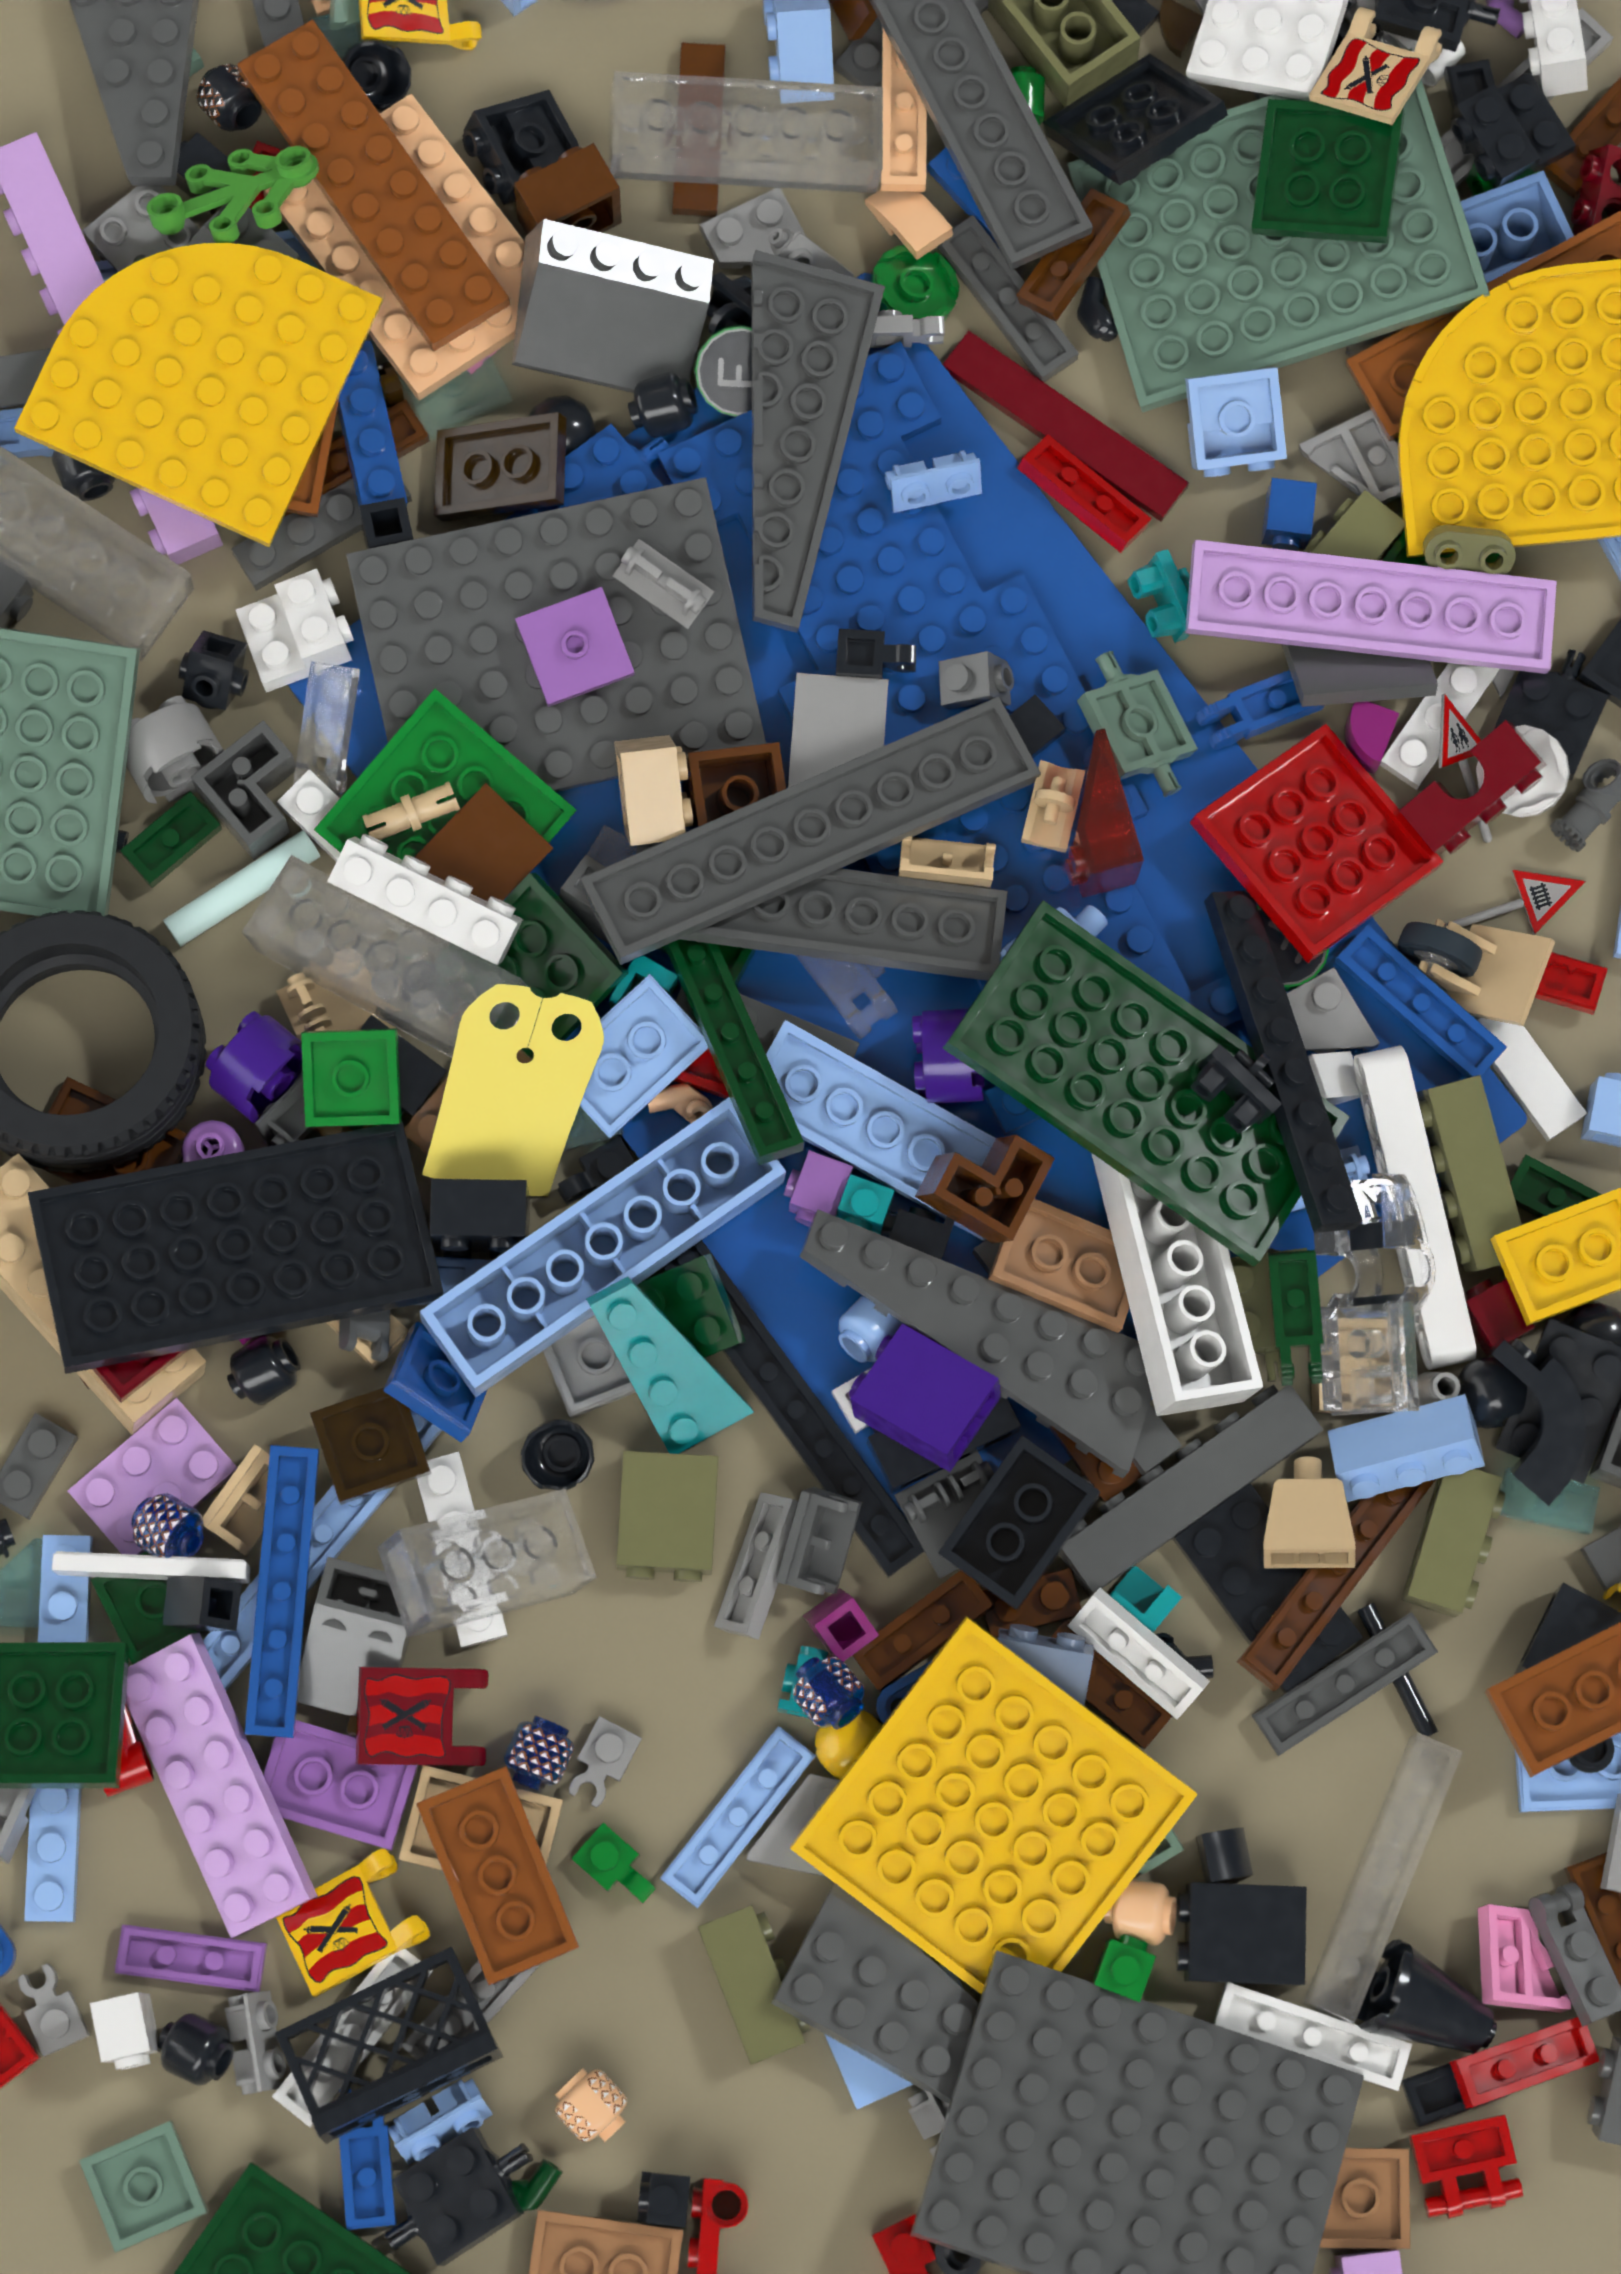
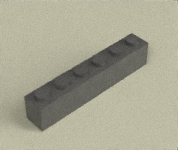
[1059,1384,1323,1598]

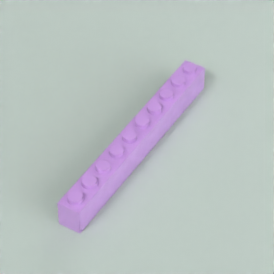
[0,132,223,567]

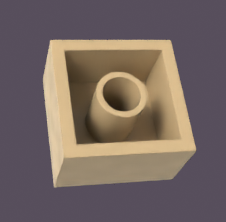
[614,735,693,846]

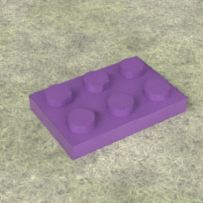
[263,1720,418,1851]

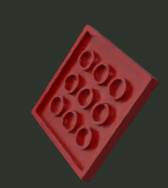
[1190,724,1444,963]

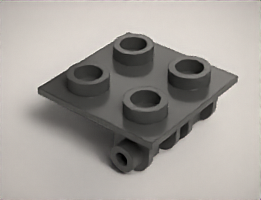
[894,1451,994,1579]

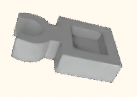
[870,310,945,348]
[569,1716,642,1808]
[18,1963,90,2057]

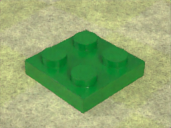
[301,1028,401,1127]

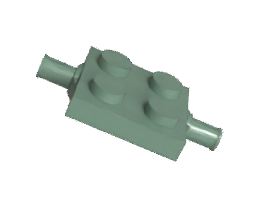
[1077,651,1198,797]

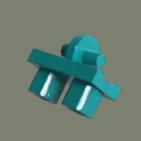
[1127,549,1190,643]

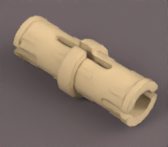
[362,781,460,840]

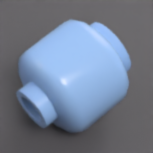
[838,1296,907,1362]

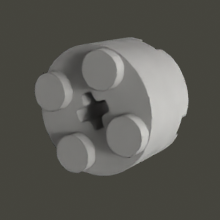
[126,696,224,804]

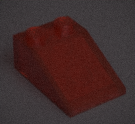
[1065,728,1144,898]

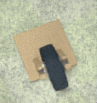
[1398,919,1555,1026]

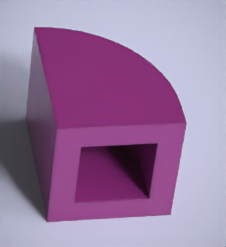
[1344,701,1399,775]
[802,1588,879,1663]

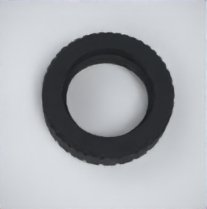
[0,910,206,1173]

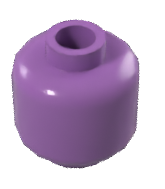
[181,1120,245,1163]

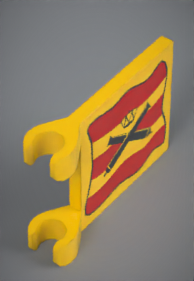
[359,0,482,50]
[276,1849,430,1997]

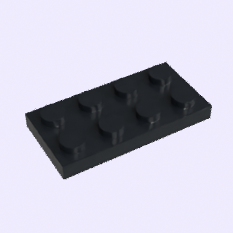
[1173,1483,1363,1694]

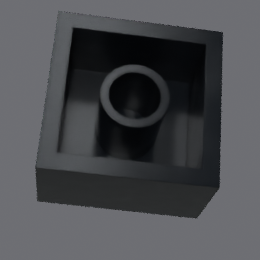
[430,1179,530,1259]

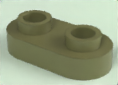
[1423,525,1516,575]

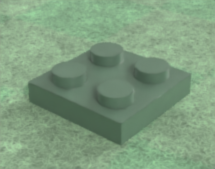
[79,2121,208,2253]

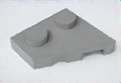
[700,187,806,269]
[1299,409,1401,505]
[1287,967,1380,1053]
[746,1774,840,1878]

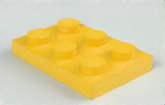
[1490,1187,1621,1326]

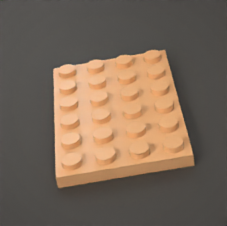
[263,93,525,401]

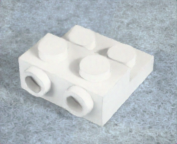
[236,568,354,693]

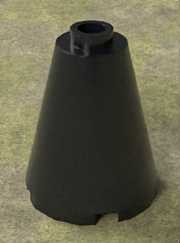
[1356,1939,1497,2054]

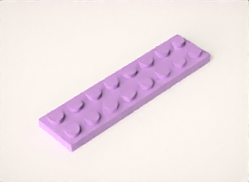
[1185,540,1557,674]

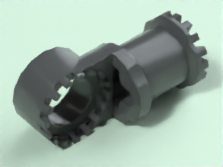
[1550,758,1621,852]

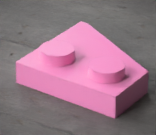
[1478,1904,1571,2013]

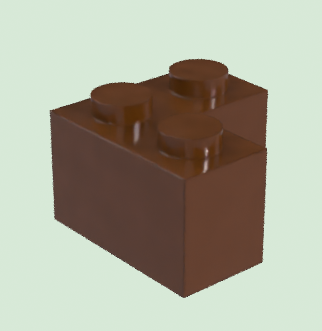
[915,1135,1055,1243]

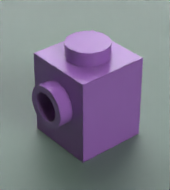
[784,1151,853,1227]

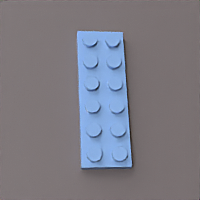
[766,1020,996,1241]

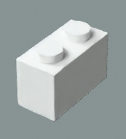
[90,1992,161,2070]

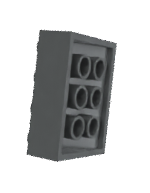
[512,219,713,393]

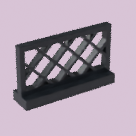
[275,1946,503,2144]

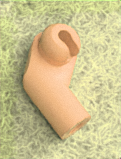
[648,1083,713,1123]

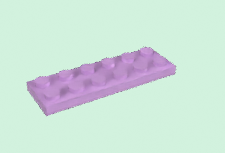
[126,1633,318,1938]

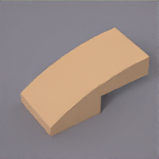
[865,189,953,260]

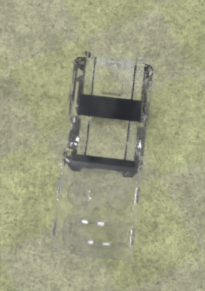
[1314,1173,1436,1416]

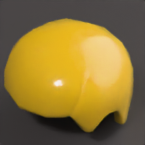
[815,1708,882,1780]

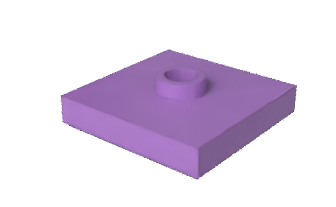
[515,587,635,707]

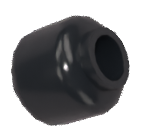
[628,372,699,438]
[51,450,116,501]
[227,1334,301,1405]
[158,2013,234,2086]

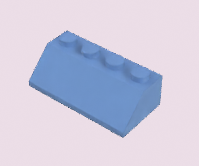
[1460,171,1574,283]

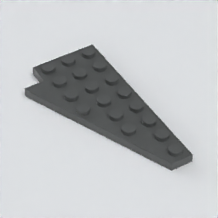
[69,0,199,186]

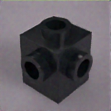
[179,630,249,711]

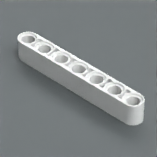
[1353,1045,1477,1370]

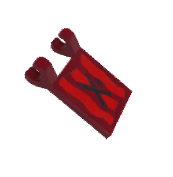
[356,1667,489,1766]

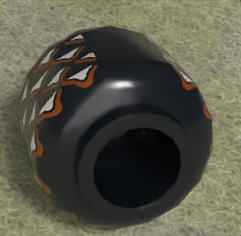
[196,64,262,132]

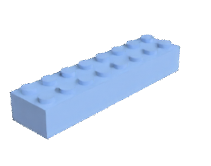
[420,1097,786,1397]

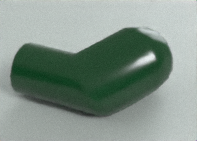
[512,2158,563,2211]

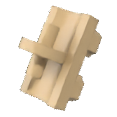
[1021,760,1085,853]

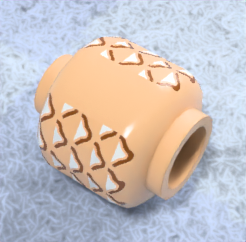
[555,2068,627,2142]

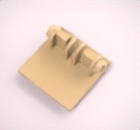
[276,953,399,1040]

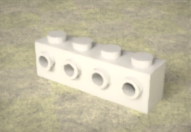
[1519,0,1588,97]
[327,834,523,965]

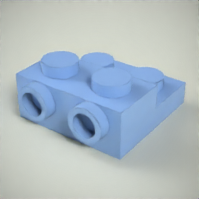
[1185,367,1287,477]

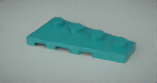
[586,1276,754,1454]

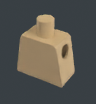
[1263,1456,1355,1568]

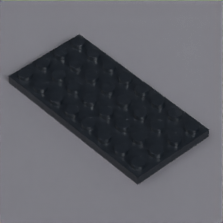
[28,1121,444,1374]

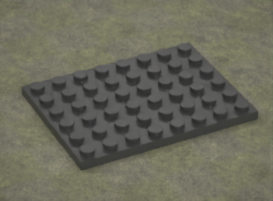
[346,477,766,792]
[911,1950,1364,2274]

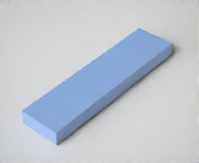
[660,1726,816,1909]

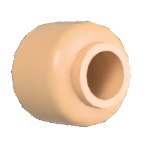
[1104,1880,1177,1946]

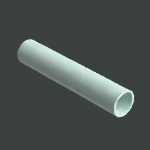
[163,830,321,947]

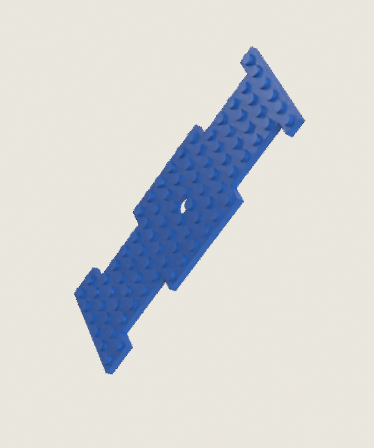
[657,341,1243,1136]

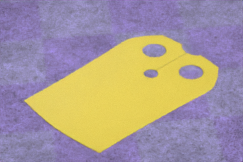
[422,984,604,1197]

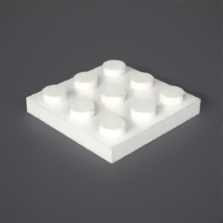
[1186,0,1349,101]

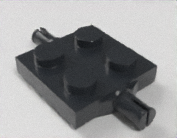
[1372,0,1500,52]
[1493,650,1608,781]
[385,2127,533,2266]

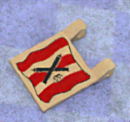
[1309,7,1442,125]

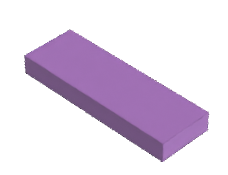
[115,1924,267,1992]

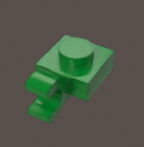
[572,1822,656,1903]

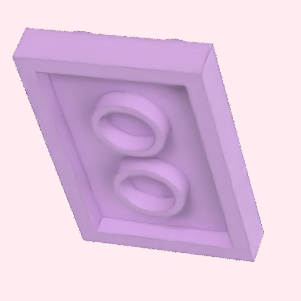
[68,1397,238,1555]

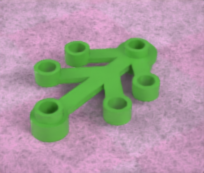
[147,146,319,243]

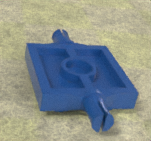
[556,423,670,509]

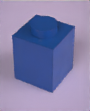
[1261,478,1317,551]

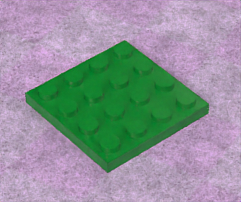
[314,689,577,951]

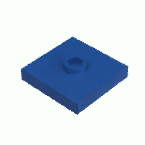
[383,1321,488,1443]

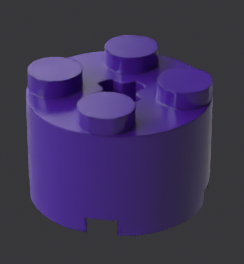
[912,1008,984,1104]
[205,1011,303,1124]

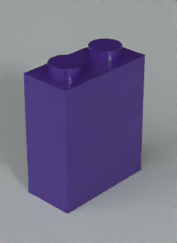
[849,1324,1001,1472]

